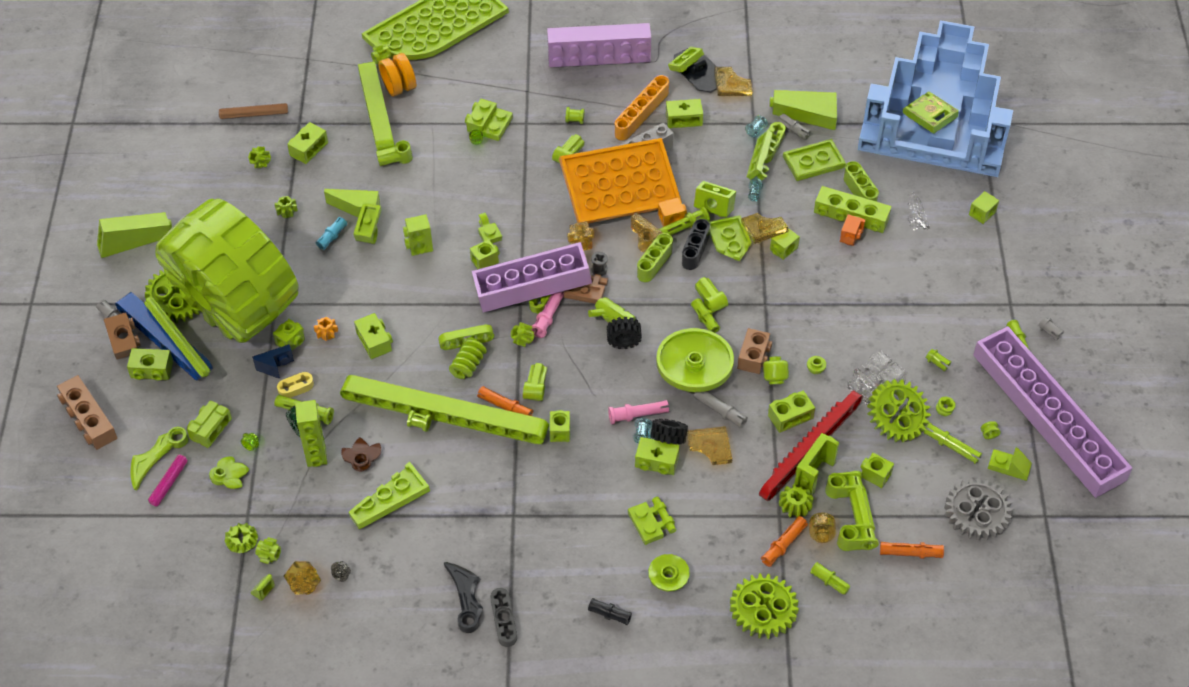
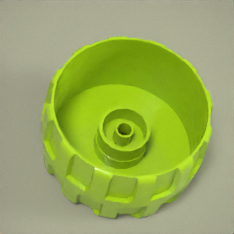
[155,198,299,343]

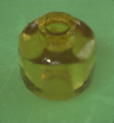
[809,512,836,543]

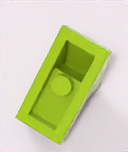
[987,447,1032,481]

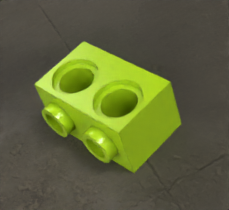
[403,214,433,256]
[768,390,815,433]

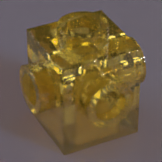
[567,221,595,251]
[284,561,321,595]

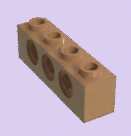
[57,375,118,450]

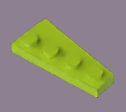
[349,461,430,530]

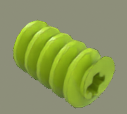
[449,337,487,379]

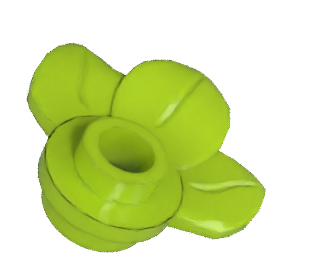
[209,456,249,489]

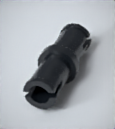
[588,598,632,625]

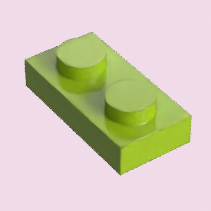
[668,47,704,72]

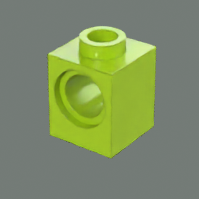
[969,191,999,224]
[770,227,800,260]
[469,239,500,269]
[550,410,570,442]
[860,453,894,488]

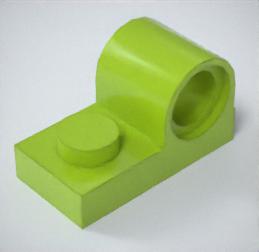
[353,203,382,244]

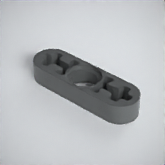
[490,588,517,647]

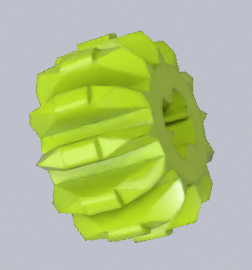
[779,483,814,518]

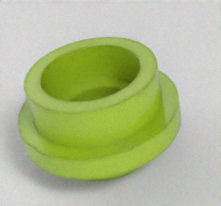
[807,356,826,374]

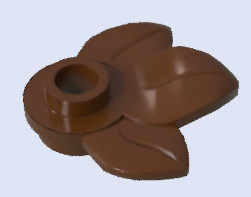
[341,437,381,472]

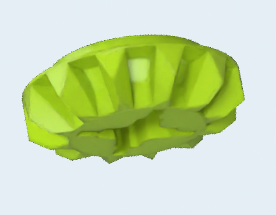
[224,522,258,553]

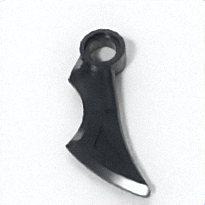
[444,562,483,633]

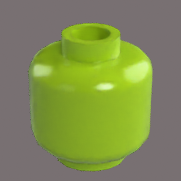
[763,356,789,384]

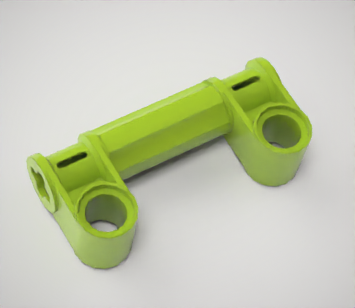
[825,471,879,551]

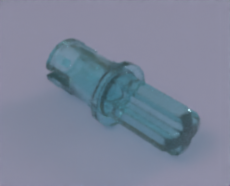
[748,176,763,201]

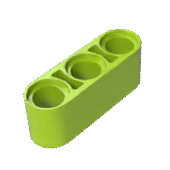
[843,161,879,202]
[637,233,673,282]

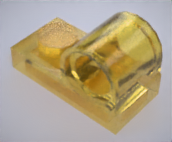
[631,212,662,252]

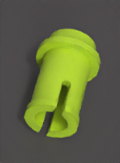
[925,349,951,372]

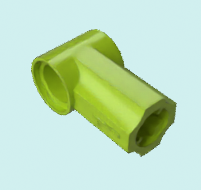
[552,134,584,164]
[376,140,413,166]
[695,277,728,313]
[523,363,547,401]

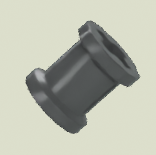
[591,252,608,276]

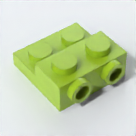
[465,98,513,141]

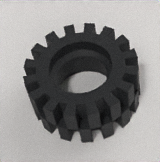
[606,317,642,349]
[650,418,688,445]

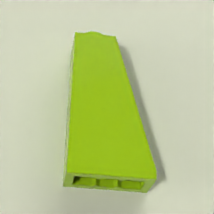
[769,90,837,130]
[97,212,172,258]

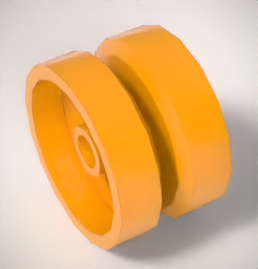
[378,53,417,97]

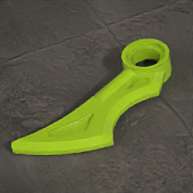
[130,426,189,490]

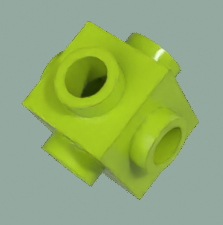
[273,319,305,351]

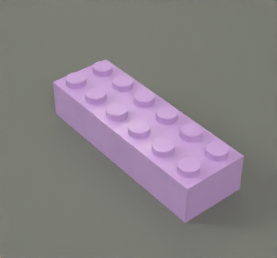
[547,23,651,67]
[472,242,592,313]

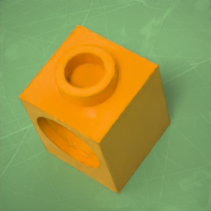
[658,198,687,227]

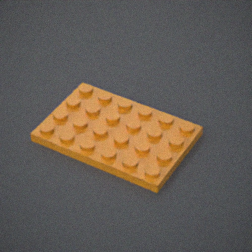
[559,138,682,225]

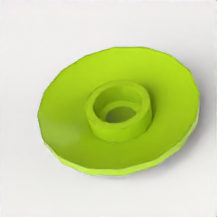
[648,554,690,592]

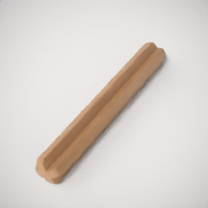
[219,103,288,119]

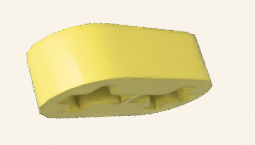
[277,372,314,398]

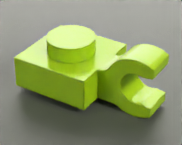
[478,212,502,244]

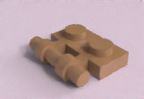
[564,274,608,304]

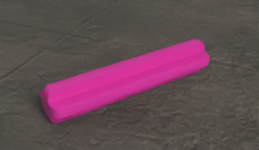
[148,454,187,507]

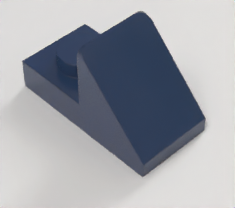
[252,344,294,378]

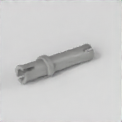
[694,391,748,428]

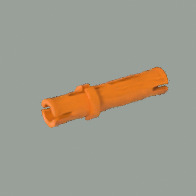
[477,386,533,416]
[761,516,808,567]
[880,542,944,559]

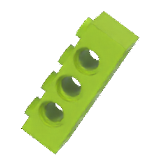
[814,186,892,233]
[295,400,327,467]

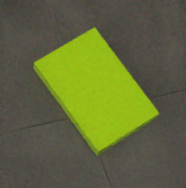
[783,139,846,181]

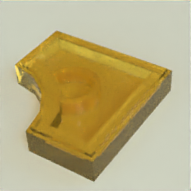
[714,67,753,96]
[741,213,789,244]
[687,426,733,465]

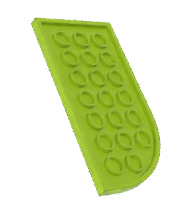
[361,0,509,60]

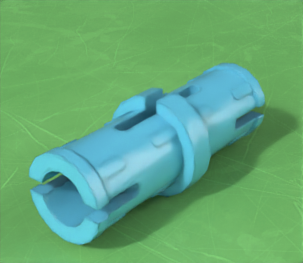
[315,217,347,250]

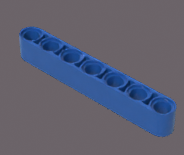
[115,292,213,381]

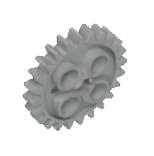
[944,478,1013,540]

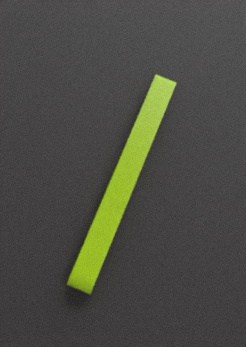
[340,375,549,444]

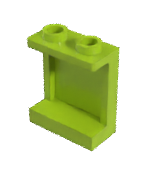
[794,433,839,496]

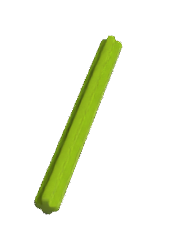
[144,297,211,377]

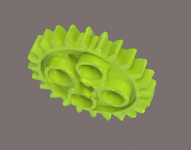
[145,270,199,323]
[867,379,931,443]
[730,573,799,639]

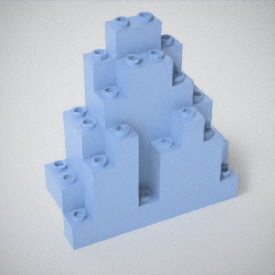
[857,20,1013,177]

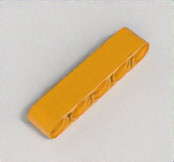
[615,75,669,140]

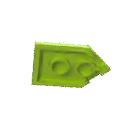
[709,215,752,261]

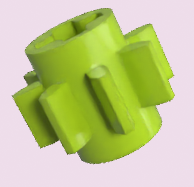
[371,44,392,65]
[248,146,271,169]
[274,196,298,219]
[511,322,534,347]
[255,537,281,564]

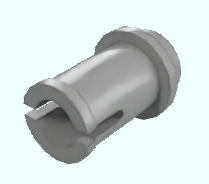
[1038,317,1064,340]

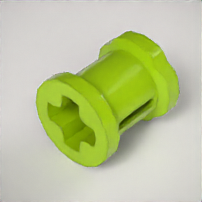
[565,107,585,124]
[407,410,432,432]

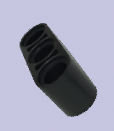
[682,219,710,270]

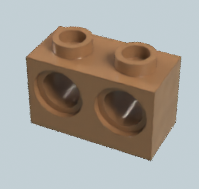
[737,328,772,374]

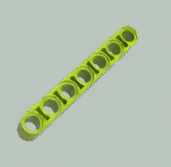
[358,61,394,151]

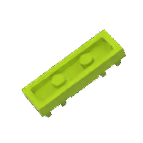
[746,130,777,180]

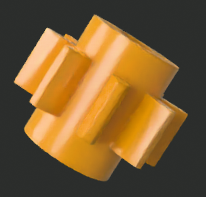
[314,317,338,341]

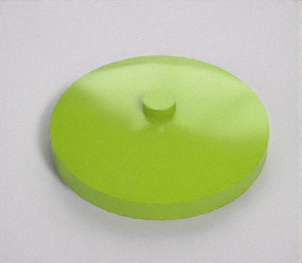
[656,328,734,392]

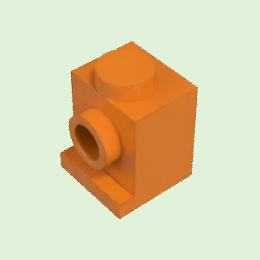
[840,214,866,246]

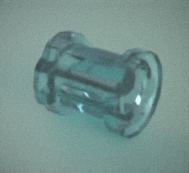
[745,115,768,138]
[633,418,652,443]

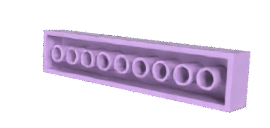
[973,326,1132,498]

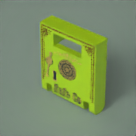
[903,91,959,134]

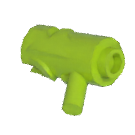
[588,297,636,323]

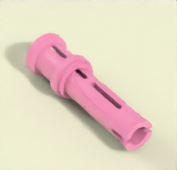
[531,291,564,338]
[608,400,669,424]

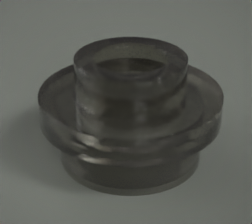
[331,561,351,582]

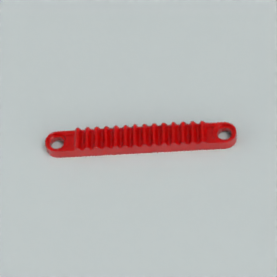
[759,391,863,501]

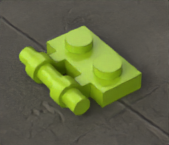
[628,496,677,545]

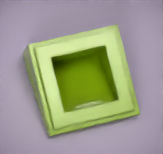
[250,574,275,601]

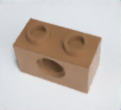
[104,313,141,360]

